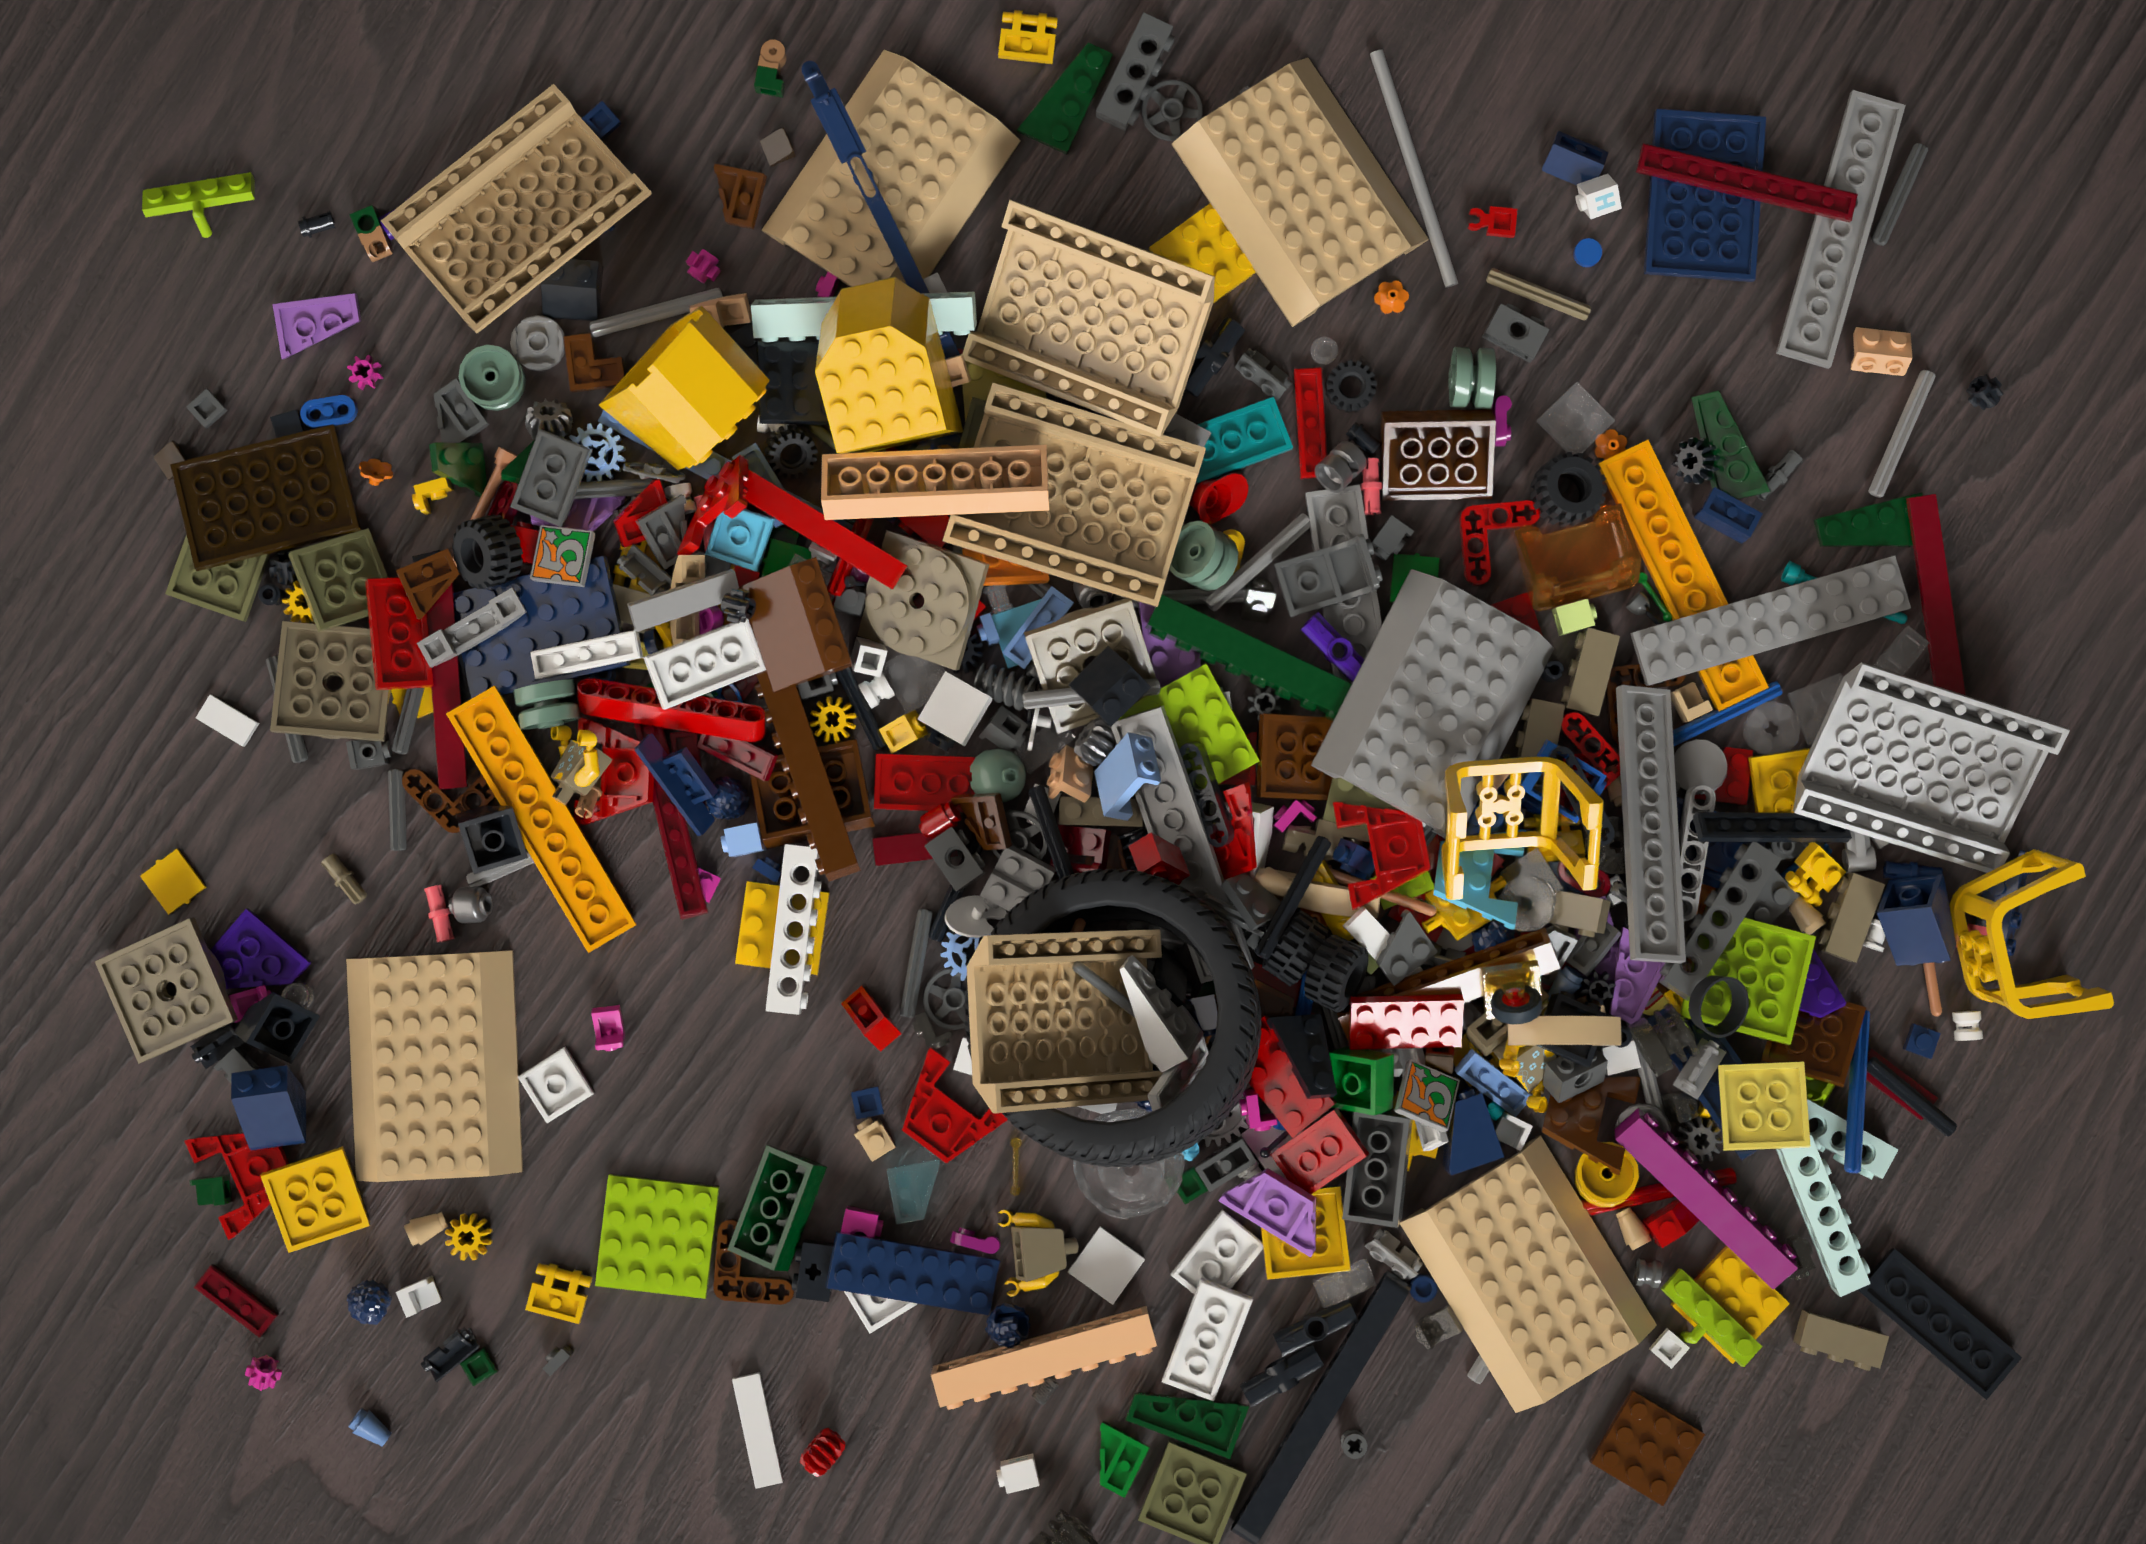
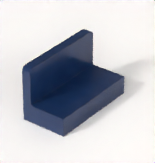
[1542,131,1609,186]
[1694,487,1763,544]

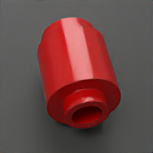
[919,801,962,839]

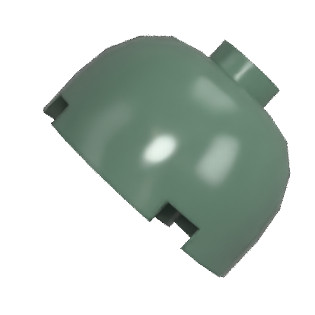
[970,748,1026,803]

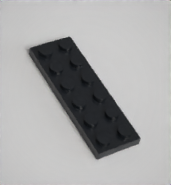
[1857,1248,2022,1400]

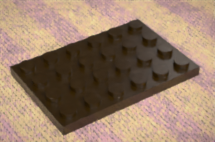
[170,424,361,571]

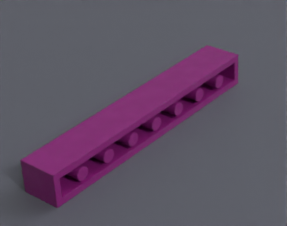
[1614,1108,1798,1290]

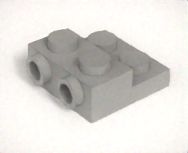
[980,845,1056,911]

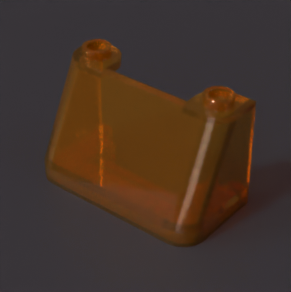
[1514,503,1641,611]

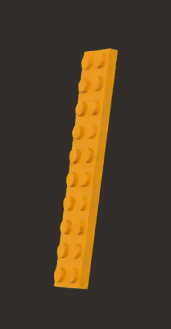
[1598,440,1769,711]
[446,686,637,953]

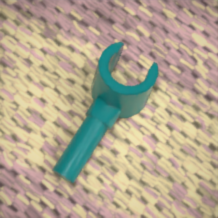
[1487,1100,1505,1121]

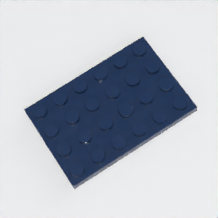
[1644,109,1766,282]
[454,556,630,699]

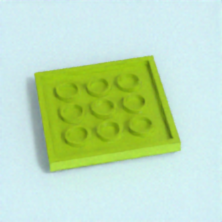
[1119,664,1260,789]
[1679,912,1816,1045]
[595,1174,720,1299]

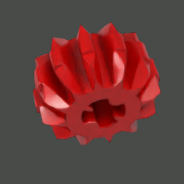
[800,1428,845,1477]

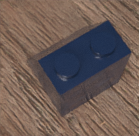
[1877,874,1956,966]
[231,1065,306,1150]
[1442,1087,1504,1175]

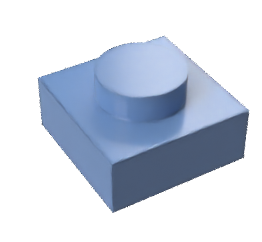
[976,613,1000,647]

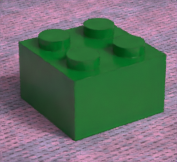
[1329,1046,1394,1115]

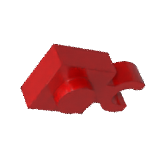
[1468,206,1518,238]

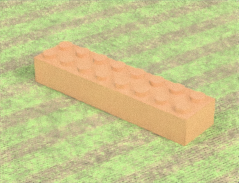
[821,445,1049,520]
[931,1306,1157,1410]

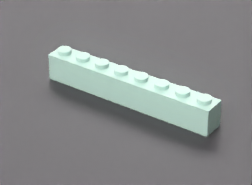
[751,292,977,342]

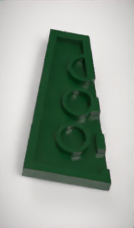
[1017,42,1113,155]
[1691,390,1772,500]
[1813,492,1923,547]
[1125,1392,1249,1459]

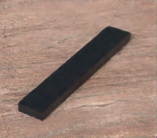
[1693,812,1852,842]

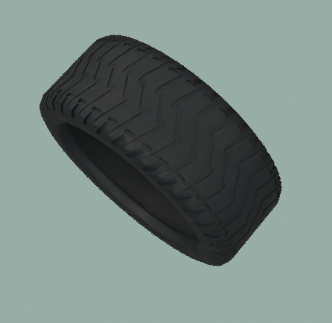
[965,869,1261,1167]

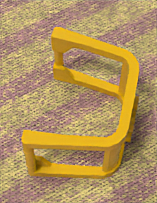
[1441,757,1604,900]
[1949,849,2114,1019]

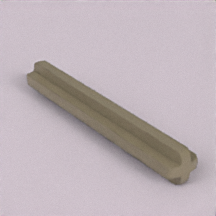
[1486,268,1591,320]

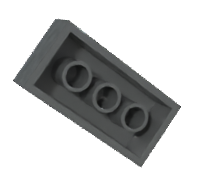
[1342,1109,1413,1228]

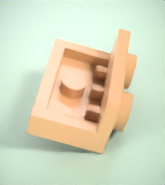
[1851,327,1912,376]
[1047,745,1093,803]

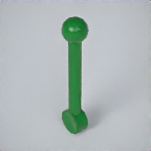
[1636,572,1673,622]

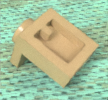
[854,1117,896,1162]

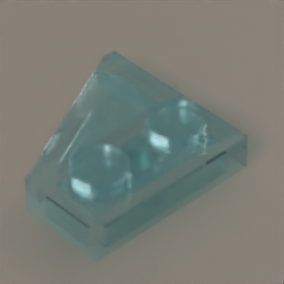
[887,1159,940,1224]

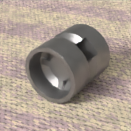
[1315,441,1367,493]

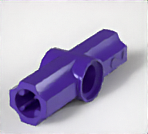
[1300,612,1364,683]

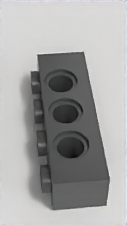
[1096,12,1175,131]

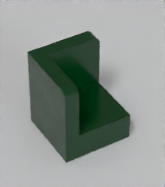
[189,1174,232,1206]

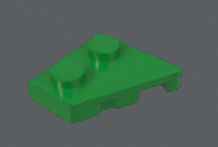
[1100,1421,1151,1498]

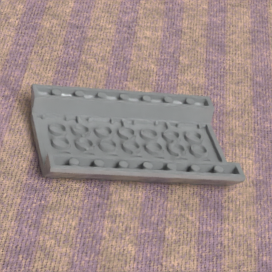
[1311,569,1554,839]
[1793,662,2070,873]

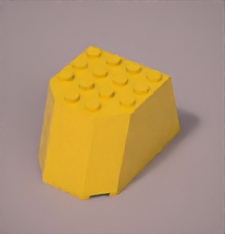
[815,277,963,454]
[599,306,770,470]

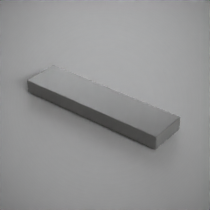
[627,569,739,632]

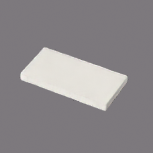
[643,619,766,710]
[1162,1278,1253,1401]

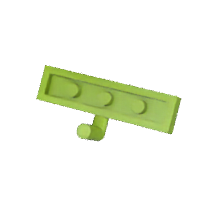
[142,172,255,238]
[1661,1268,1762,1367]

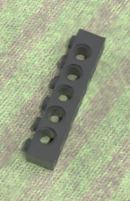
[1659,842,1782,1001]

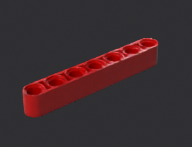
[743,469,907,590]
[577,678,765,742]

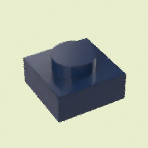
[582,101,622,141]
[752,857,782,883]
[1903,1023,1941,1059]
[851,1086,884,1119]

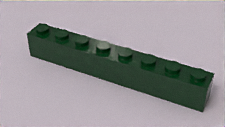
[1145,594,1352,721]

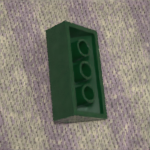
[727,1145,827,1271]

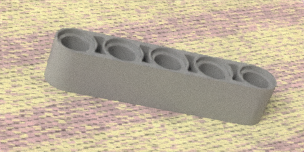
[1679,785,1716,921]

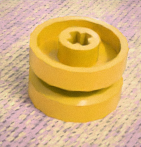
[1575,1142,1639,1207]

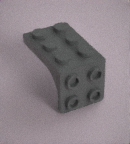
[1274,534,1382,618]

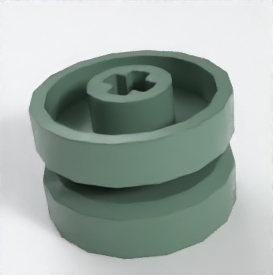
[458,345,526,411]
[1448,347,1496,410]
[1169,521,1238,591]
[513,679,581,730]

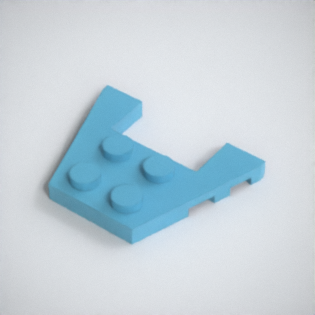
[1433,829,1526,930]

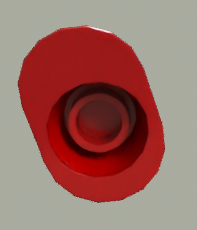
[1189,473,1248,525]

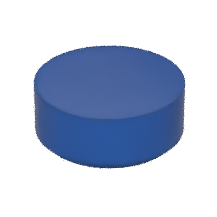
[1573,238,1602,267]

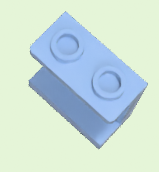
[1094,732,1161,821]

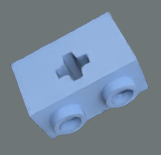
[721,822,767,857]

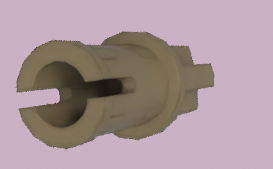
[321,853,367,904]

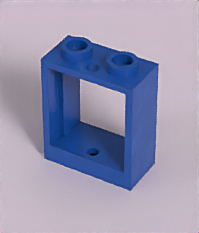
[1521,739,1607,823]

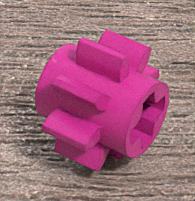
[686,249,720,284]
[347,355,383,390]
[245,1355,282,1391]

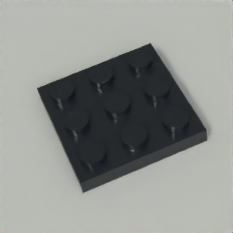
[756,341,829,425]

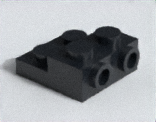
[1536,991,1609,1067]

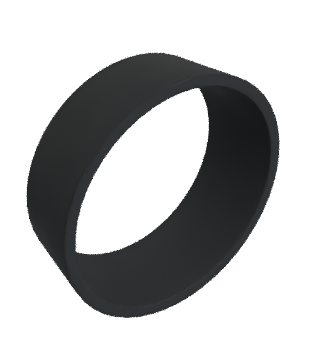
[1689,975,1749,1038]

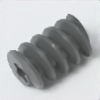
[973,663,1036,711]

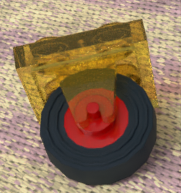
[1481,960,1543,1025]

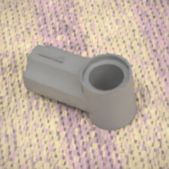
[1842,830,1876,873]

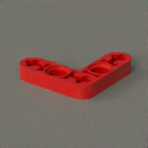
[1459,500,1540,586]
[1559,712,1621,811]

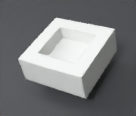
[1649,1328,1689,1369]

